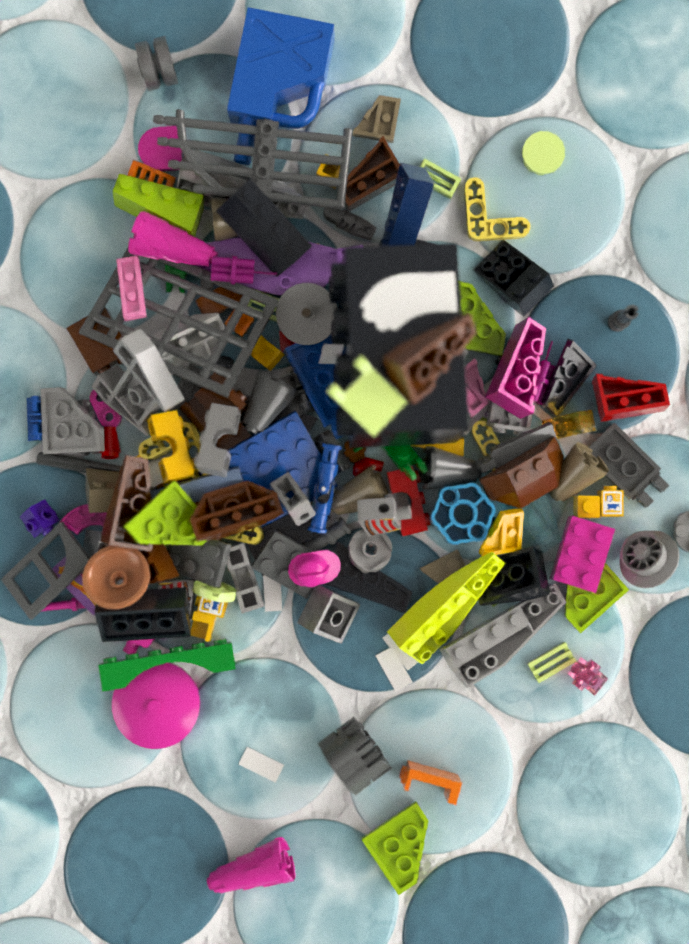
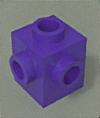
[20,499,60,538]

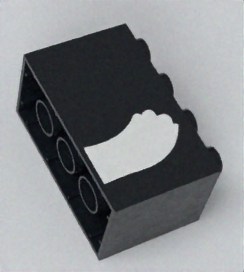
[329,243,470,448]

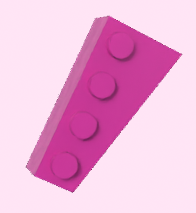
[485,317,546,419]

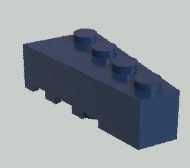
[379,163,434,246]

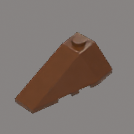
[383,313,476,404]
[101,455,153,552]

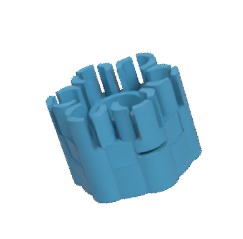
[429,483,496,545]

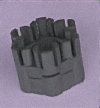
[318,717,392,795]

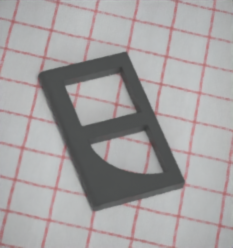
[1,522,90,620]

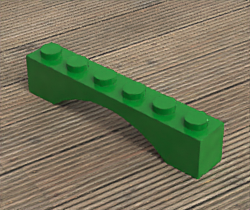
[98,638,236,692]

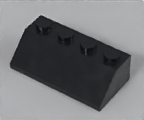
[216,178,312,277]
[94,587,191,642]

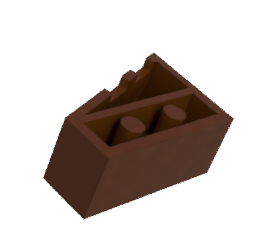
[337,136,400,212]
[137,544,180,585]

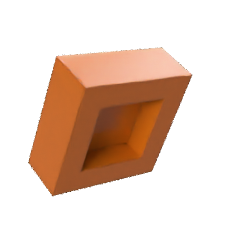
[224,310,255,337]

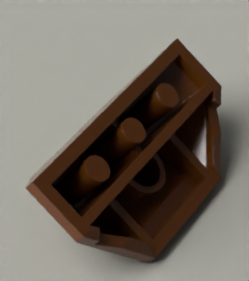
[479,436,564,508]
[190,480,283,541]

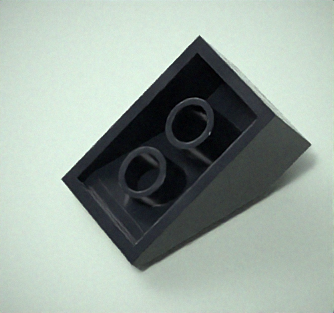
[479,546,550,606]

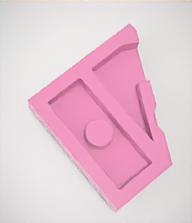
[465,358,489,418]

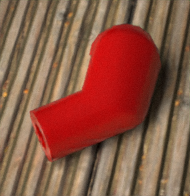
[352,457,384,477]

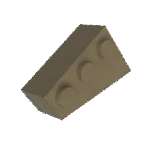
[85,468,157,513]

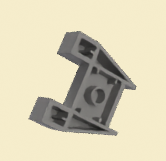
[91,328,184,436]

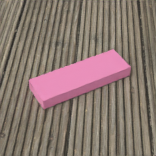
[116,255,147,321]

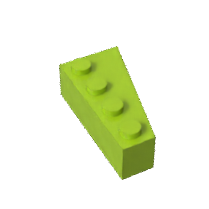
[112,173,204,237]

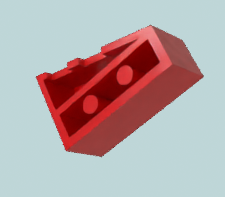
[592,374,670,422]

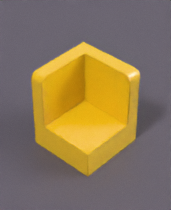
[191,610,217,642]

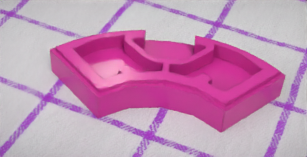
[59,504,107,535]

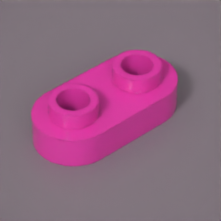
[90,390,122,427]

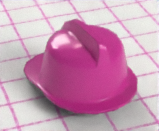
[288,550,341,587]

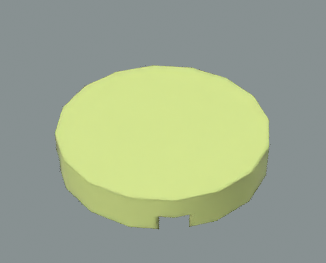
[522,131,565,175]
[192,580,236,602]

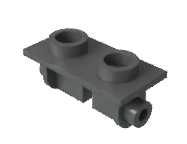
[313,429,351,475]

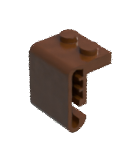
[180,373,247,433]

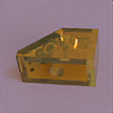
[542,410,596,439]

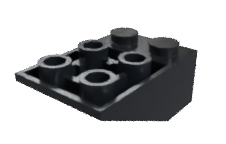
[473,239,554,317]

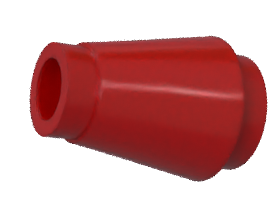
[99,426,121,459]

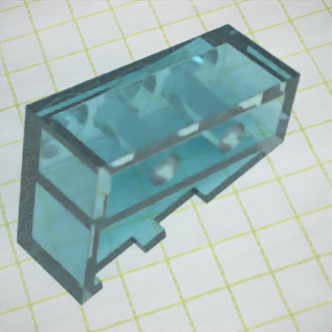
[505,494,562,553]

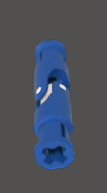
[308,443,342,534]

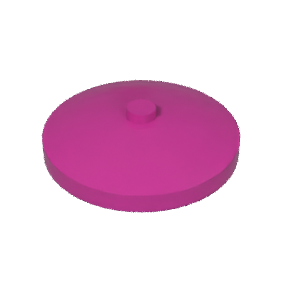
[112,662,200,749]

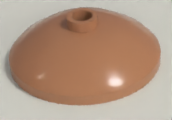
[82,545,150,609]

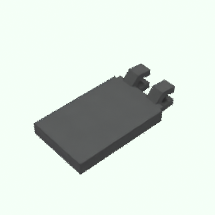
[476,422,564,473]
[589,422,669,508]

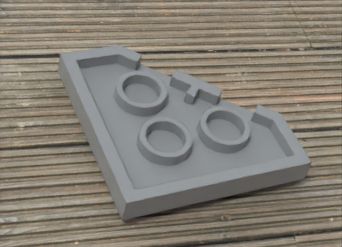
[40,387,105,454]

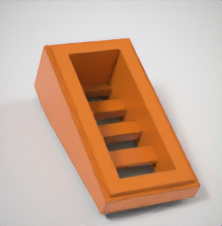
[127,160,176,187]

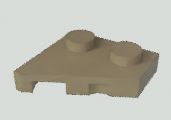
[352,95,401,143]
[420,549,466,584]

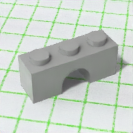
[194,403,241,477]
[226,543,264,614]

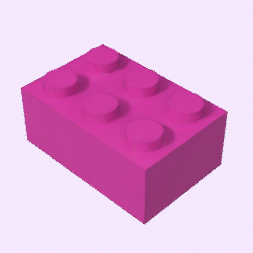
[549,516,615,593]

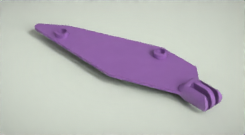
[195,237,364,296]

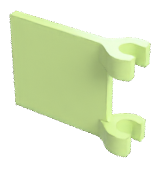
[327,356,407,437]

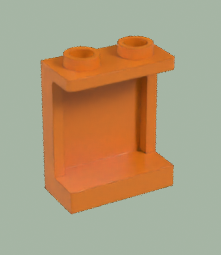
[399,760,462,805]

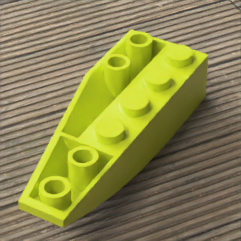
[387,552,505,664]

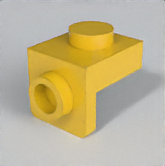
[250,335,284,371]

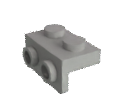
[486,401,533,435]

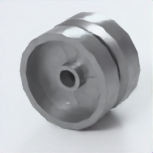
[135,36,178,91]

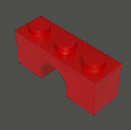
[386,466,431,536]

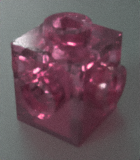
[568,657,608,696]

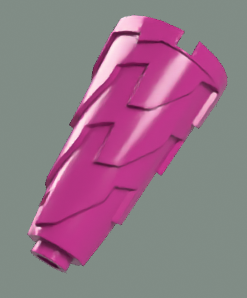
[128,211,218,267]
[207,837,296,893]

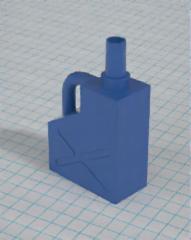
[227,7,334,165]

